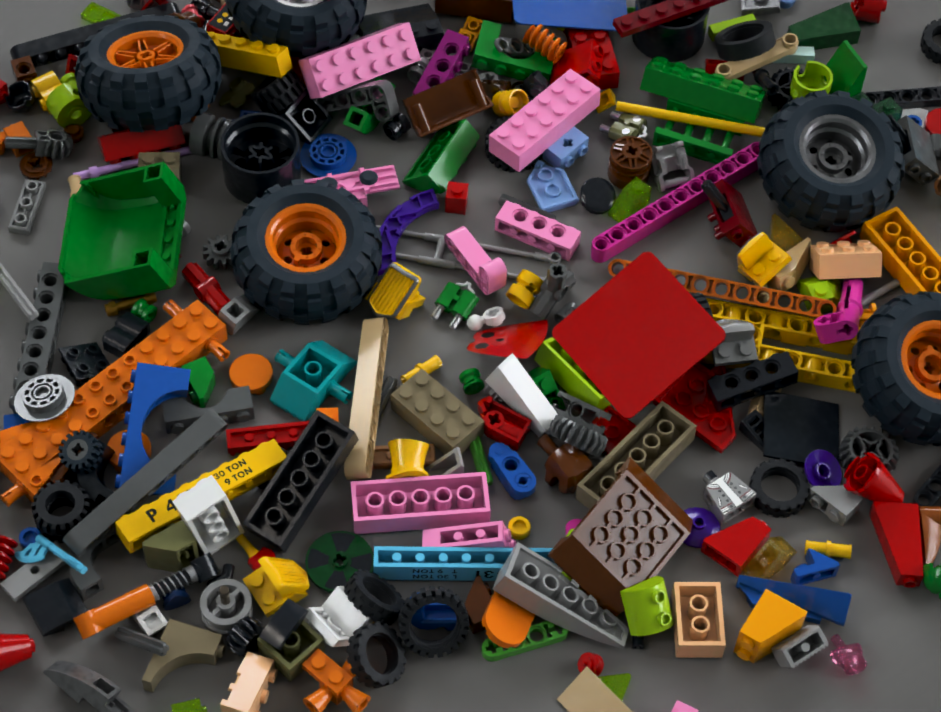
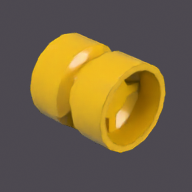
[492,89,529,117]
[506,269,543,309]

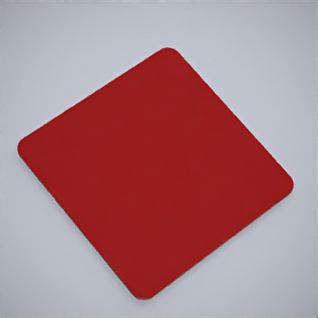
[552,251,726,419]

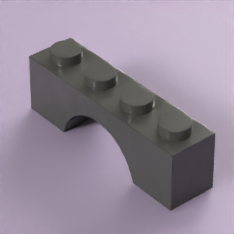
[162,386,255,434]

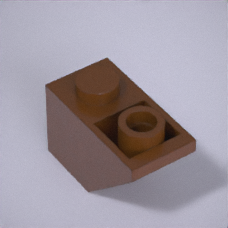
[465,576,491,634]

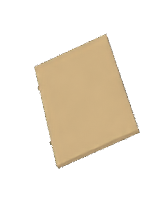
[557,666,632,712]

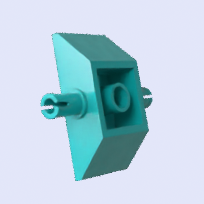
[270,340,357,421]

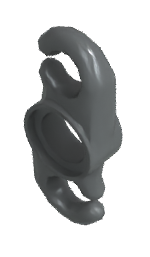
[494,37,534,59]

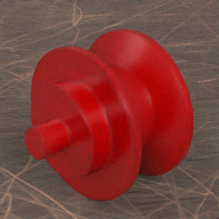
[578,652,604,676]

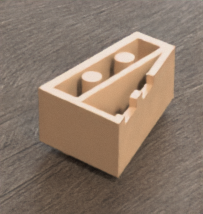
[220,651,278,712]

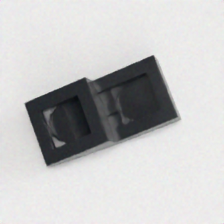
[259,598,309,650]

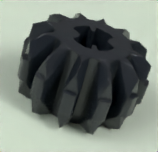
[226,616,265,657]

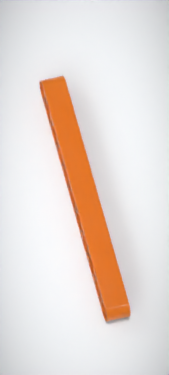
[608,259,837,319]

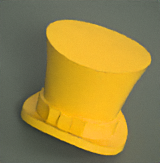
[385,439,429,479]

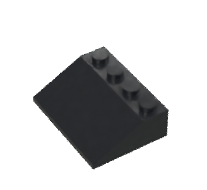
[358,3,444,53]

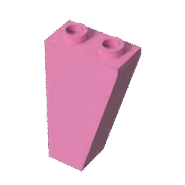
[422,520,516,548]

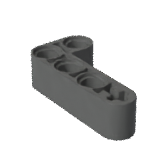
[317,80,399,122]

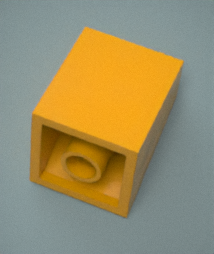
[733,589,808,663]

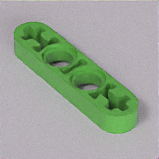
[481,621,569,662]

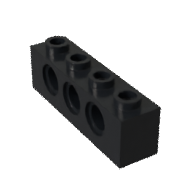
[707,351,798,412]

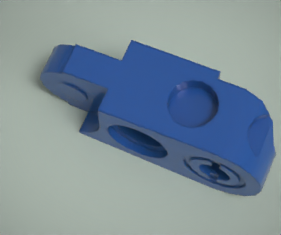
[488,442,536,500]

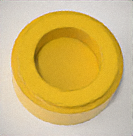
[508,516,531,540]

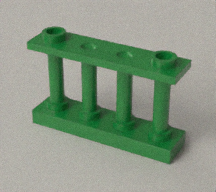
[652,98,745,164]

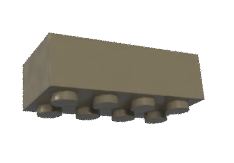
[391,369,484,454]

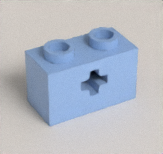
[543,126,589,169]

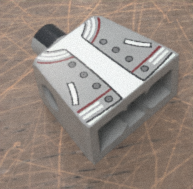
[702,470,757,526]

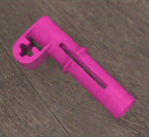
[813,278,864,344]

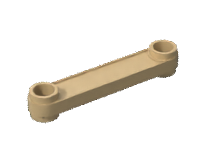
[715,33,799,80]

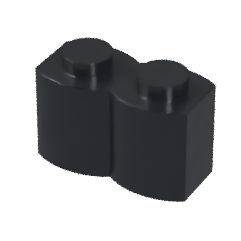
[102,311,150,358]

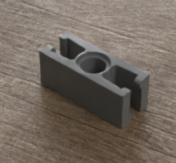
[552,390,612,435]

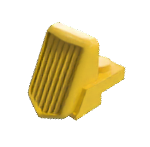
[242,556,310,618]

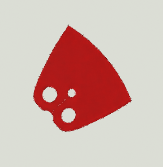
[467,320,548,359]

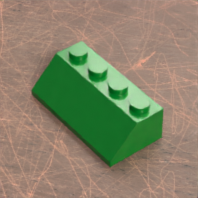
[402,119,480,194]

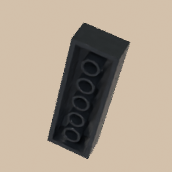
[243,410,359,553]

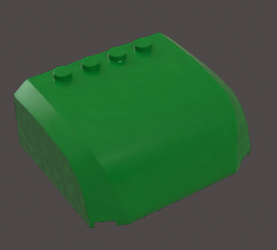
[58,162,187,300]

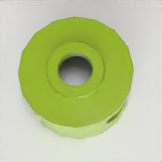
[790,61,833,99]
[46,82,92,128]

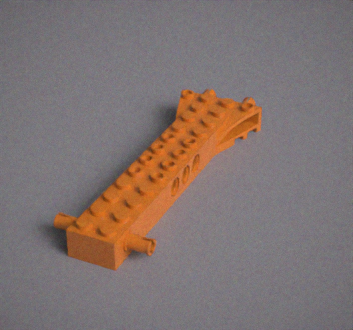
[0,299,230,507]

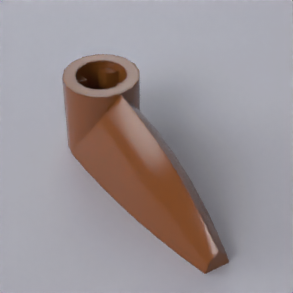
[919,506,941,565]

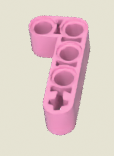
[444,226,507,295]

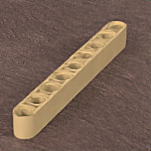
[344,317,389,480]

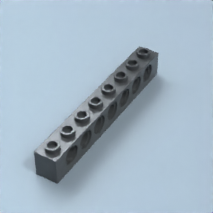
[9,262,69,414]

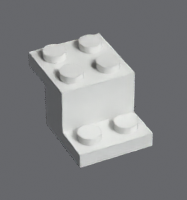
[305,586,379,647]

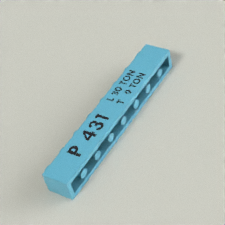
[373,546,558,581]

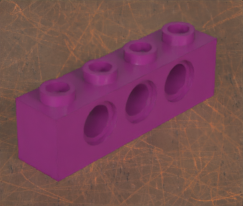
[413,29,471,95]

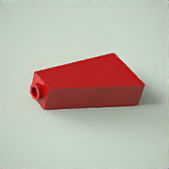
[869,501,924,588]

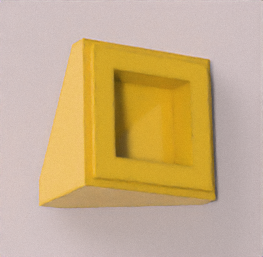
[596,88,616,113]

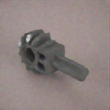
[4,128,74,159]

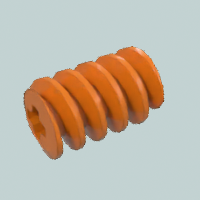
[523,24,567,64]

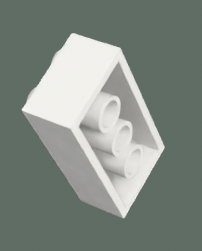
[172,475,245,555]

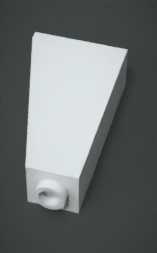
[485,353,558,437]

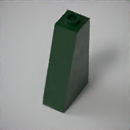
[787,2,861,50]

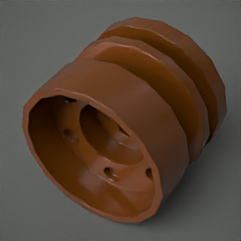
[607,136,653,191]

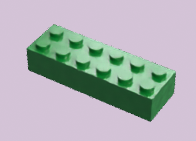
[640,56,766,124]

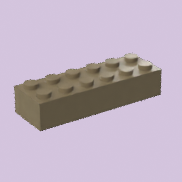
[576,401,697,510]

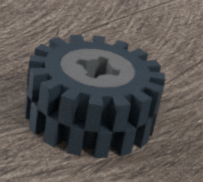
[58,430,103,474]

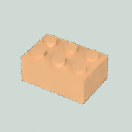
[809,240,882,280]
[671,582,726,658]

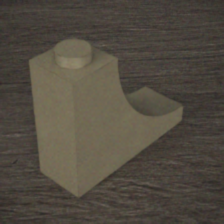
[142,619,226,693]

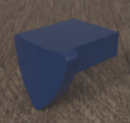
[157,582,191,611]

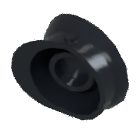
[580,177,616,215]

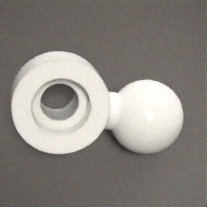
[467,306,506,331]

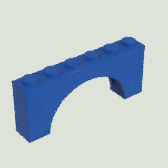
[115,362,191,495]

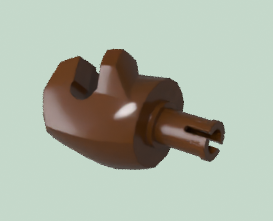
[537,434,594,494]

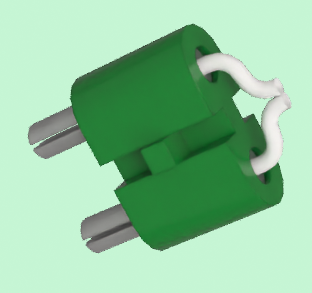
[431,281,479,330]

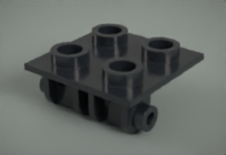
[58,342,110,387]

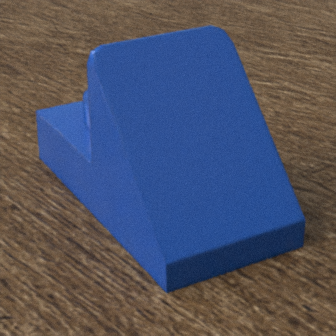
[790,548,840,585]

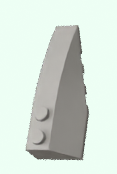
[492,542,629,648]

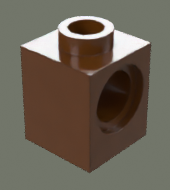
[10,55,37,87]

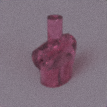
[830,634,868,676]

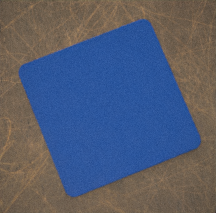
[512,0,628,32]

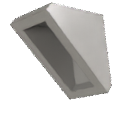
[425,447,464,476]

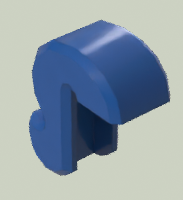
[410,592,457,631]

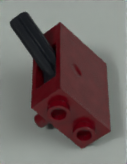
[701,179,757,248]

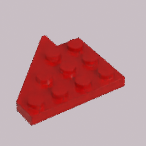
[653,362,736,454]

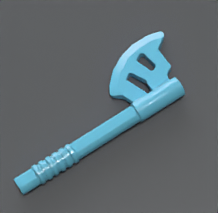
[14,534,88,574]

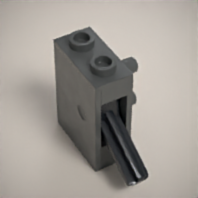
[887,114,940,185]

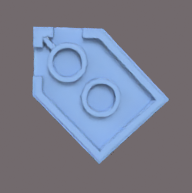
[526,160,579,212]

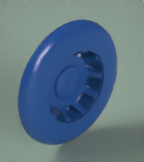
[300,134,357,177]

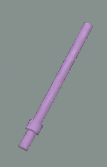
[73,146,192,179]

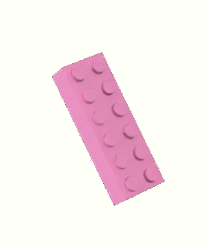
[298,22,421,99]
[489,69,601,172]
[351,472,491,534]

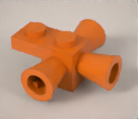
[302,648,371,712]

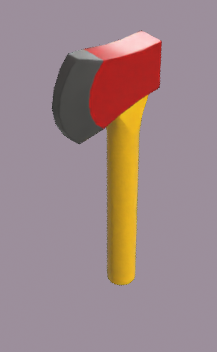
[236,534,283,571]

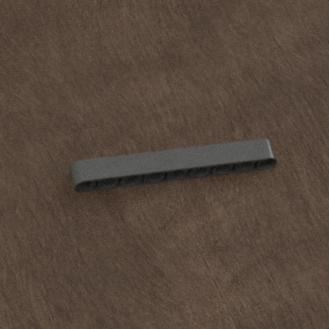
[62,409,228,557]

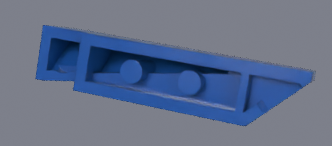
[736,575,852,626]

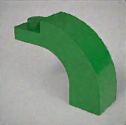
[343,77,396,134]

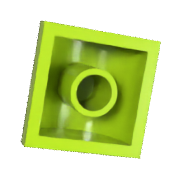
[620,576,674,636]

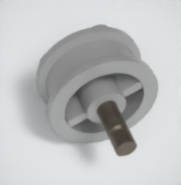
[200,579,253,636]

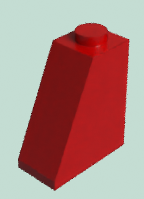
[701,516,771,577]

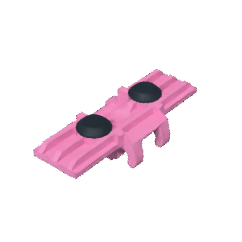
[304,165,400,207]

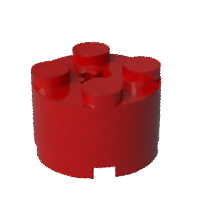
[850,0,887,24]

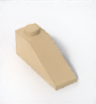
[767,237,811,291]

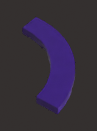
[378,189,439,276]

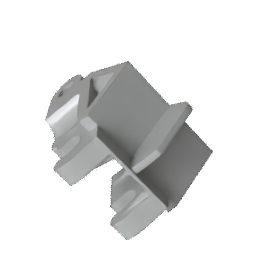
[650,141,695,192]

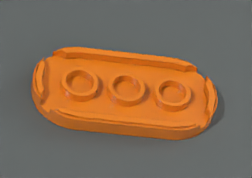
[482,591,535,648]

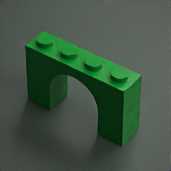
[471,20,556,81]

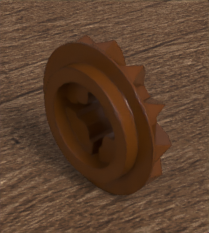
[19,152,53,180]

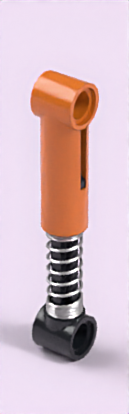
[73,552,220,640]

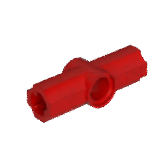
[182,262,231,315]

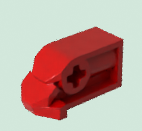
[477,396,532,452]

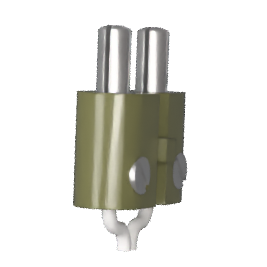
[599,111,648,141]

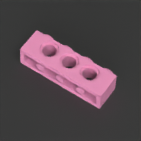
[495,200,581,261]

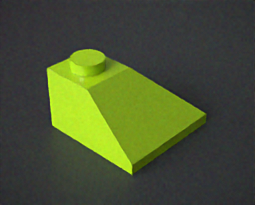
[796,276,842,314]

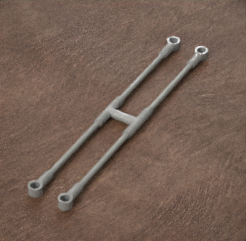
[324,225,561,282]

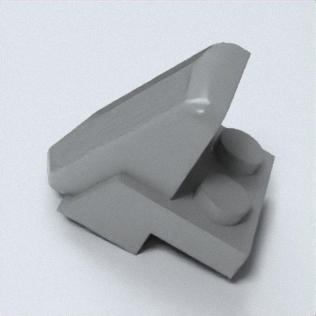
[711,319,758,367]

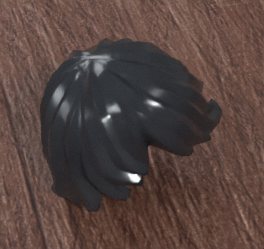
[520,70,549,102]

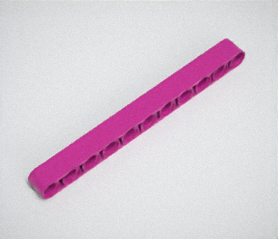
[590,142,760,263]

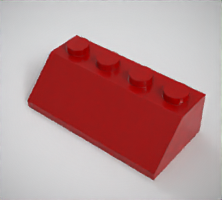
[97,125,185,164]

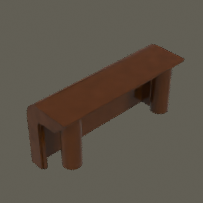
[435,0,513,24]
[402,69,494,137]

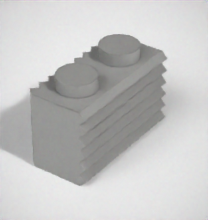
[771,625,829,668]

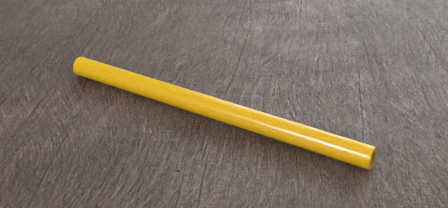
[615,101,765,137]

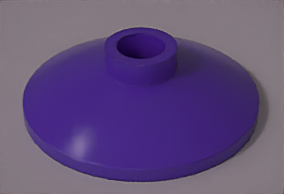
[804,449,842,487]
[683,507,720,548]

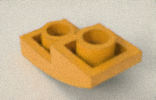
[459,16,483,52]

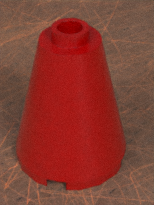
[843,452,904,503]
[0,634,35,672]

